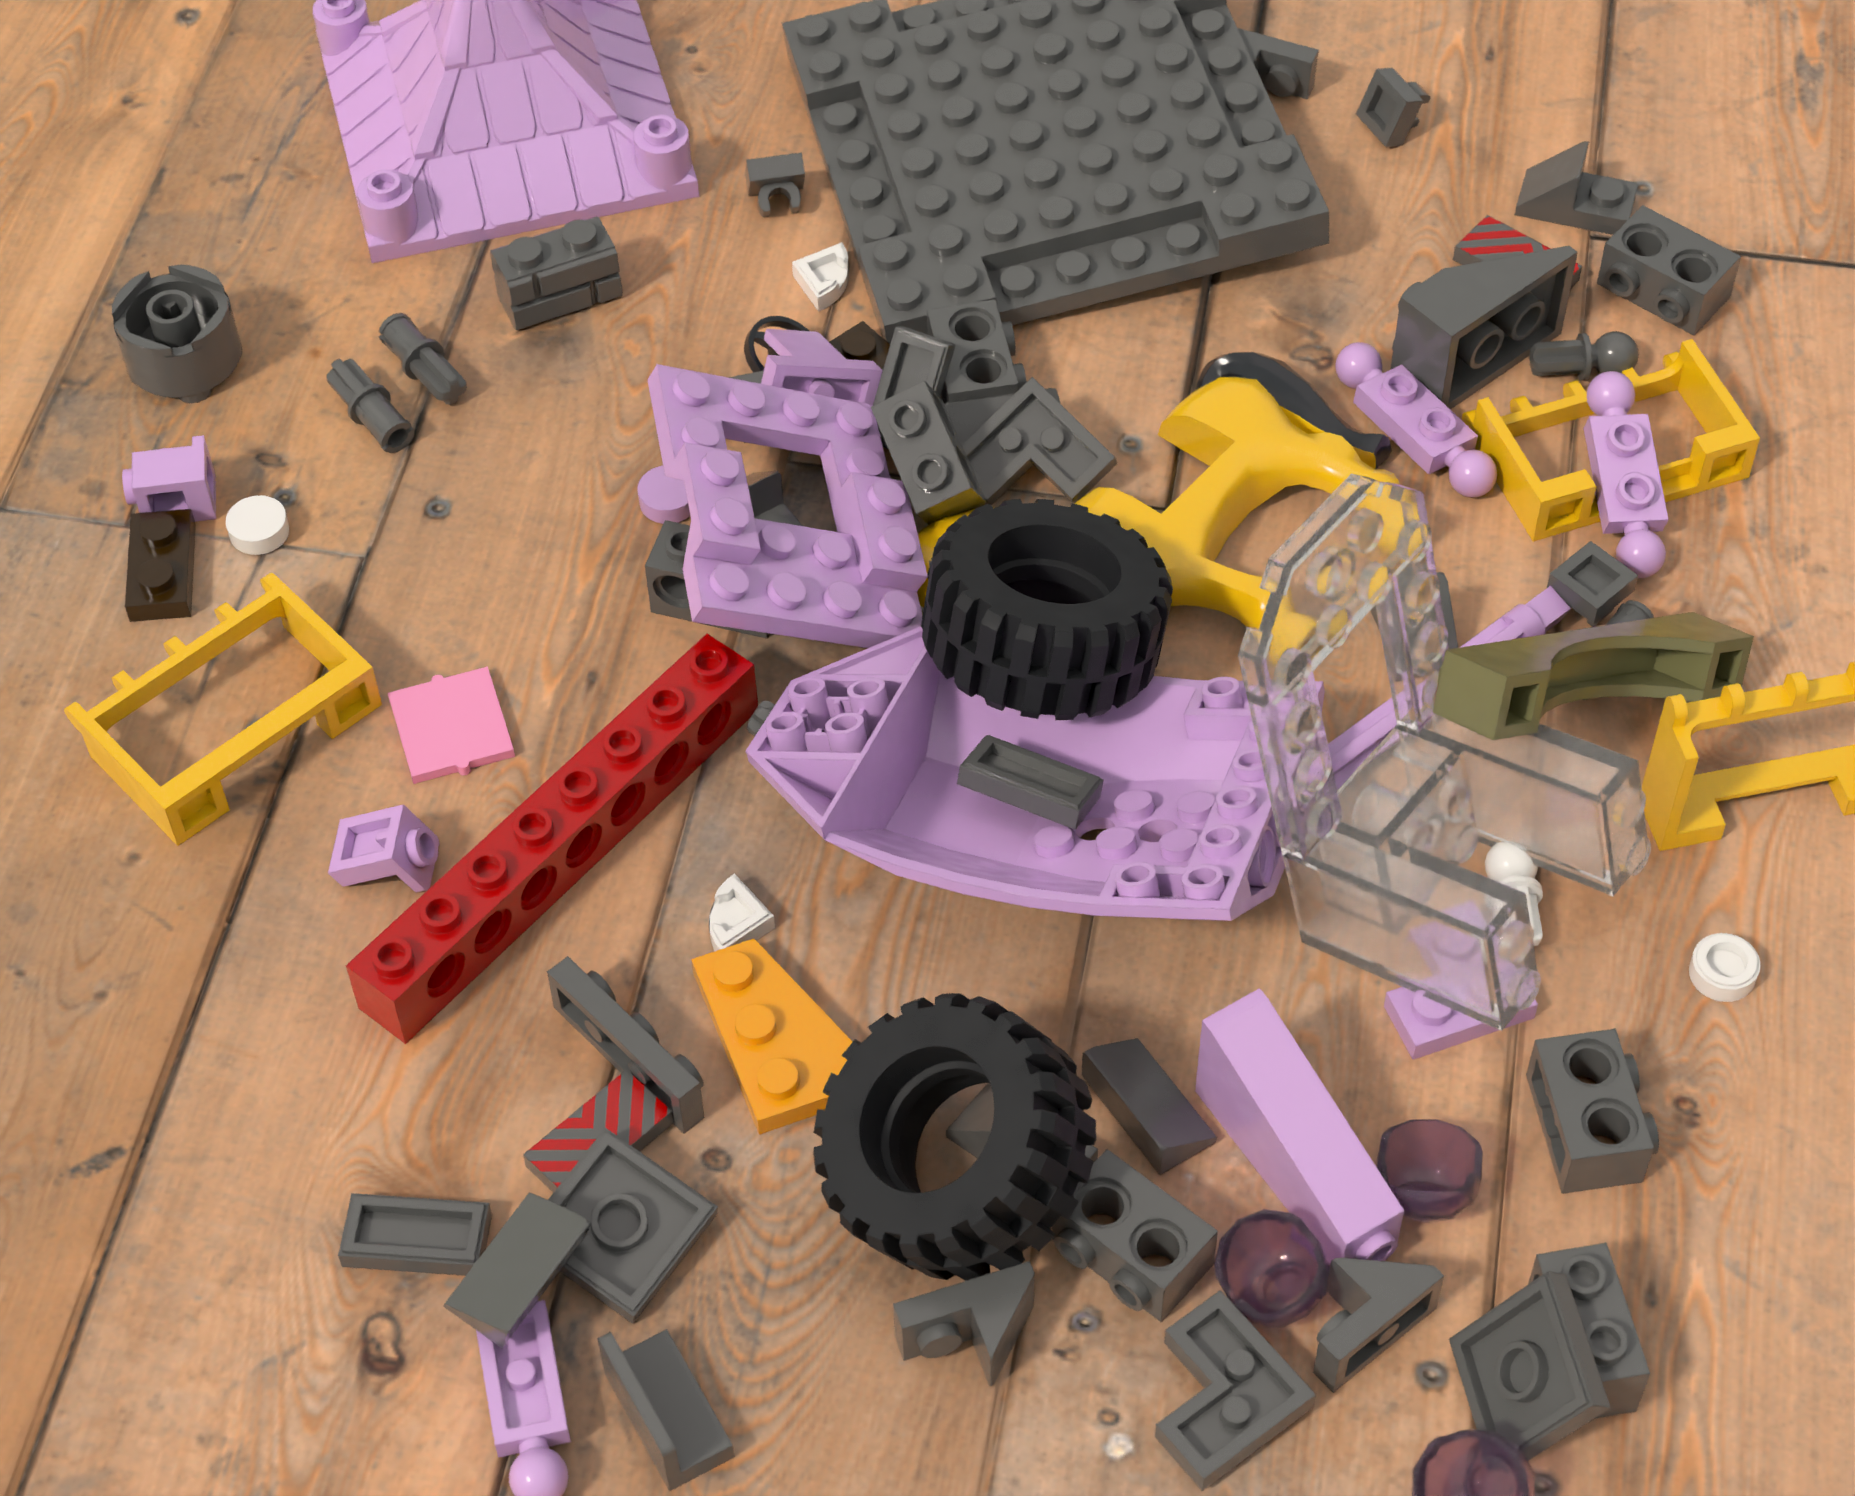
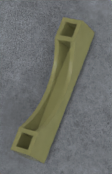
[1433,612,1754,741]

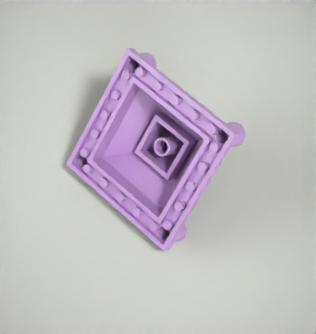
[313,0,699,263]

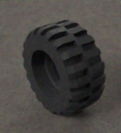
[921,499,1173,720]
[813,993,1096,1281]

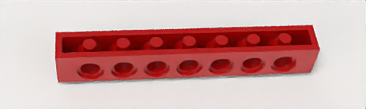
[346,633,758,1044]

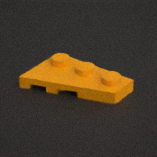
[691,939,852,1135]

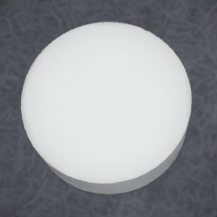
[225,495,289,555]
[1689,933,1761,1002]

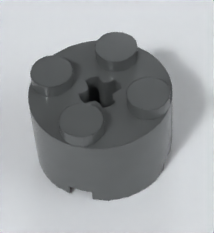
[112,265,242,404]

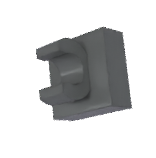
[1356,68,1431,147]
[745,152,805,217]
[1547,541,1638,627]

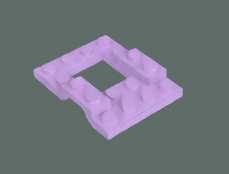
[647,364,928,648]

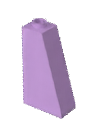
[1195,988,1404,1264]

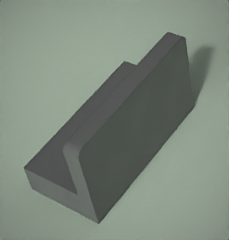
[597,1329,735,1492]

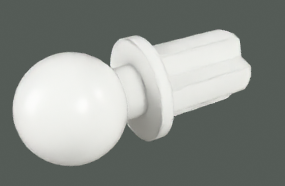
[1485,839,1543,951]

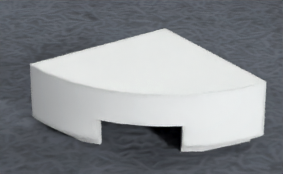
[792,243,849,312]
[709,873,775,951]

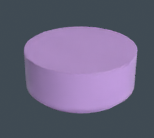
[638,466,690,524]

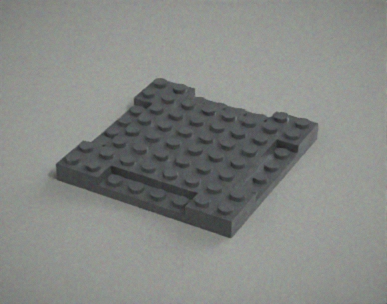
[782,0,1329,344]

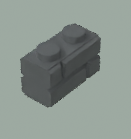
[490,216,623,330]

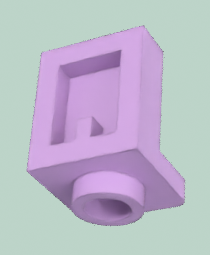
[328,804,439,893]

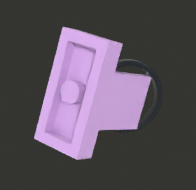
[744,316,883,405]

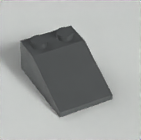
[1390,246,1578,410]

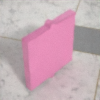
[388,667,515,784]

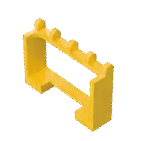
[1462,339,1760,542]
[64,572,382,846]
[1638,661,1855,851]

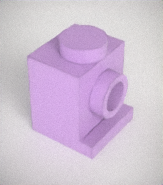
[122,435,216,522]

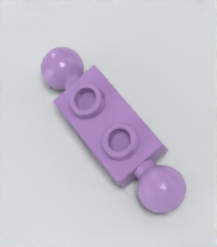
[1335,342,1497,498]
[1583,371,1669,578]
[476,1300,571,1496]

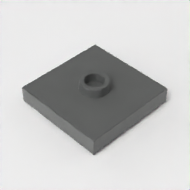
[548,1128,718,1324]
[1449,1271,1611,1474]

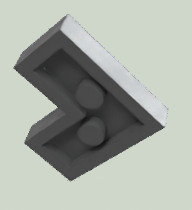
[962,377,1117,505]
[1155,1290,1316,1491]

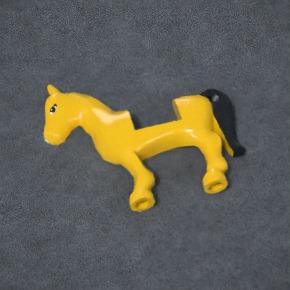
[917,352,1427,677]

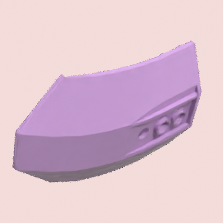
[746,626,1325,921]

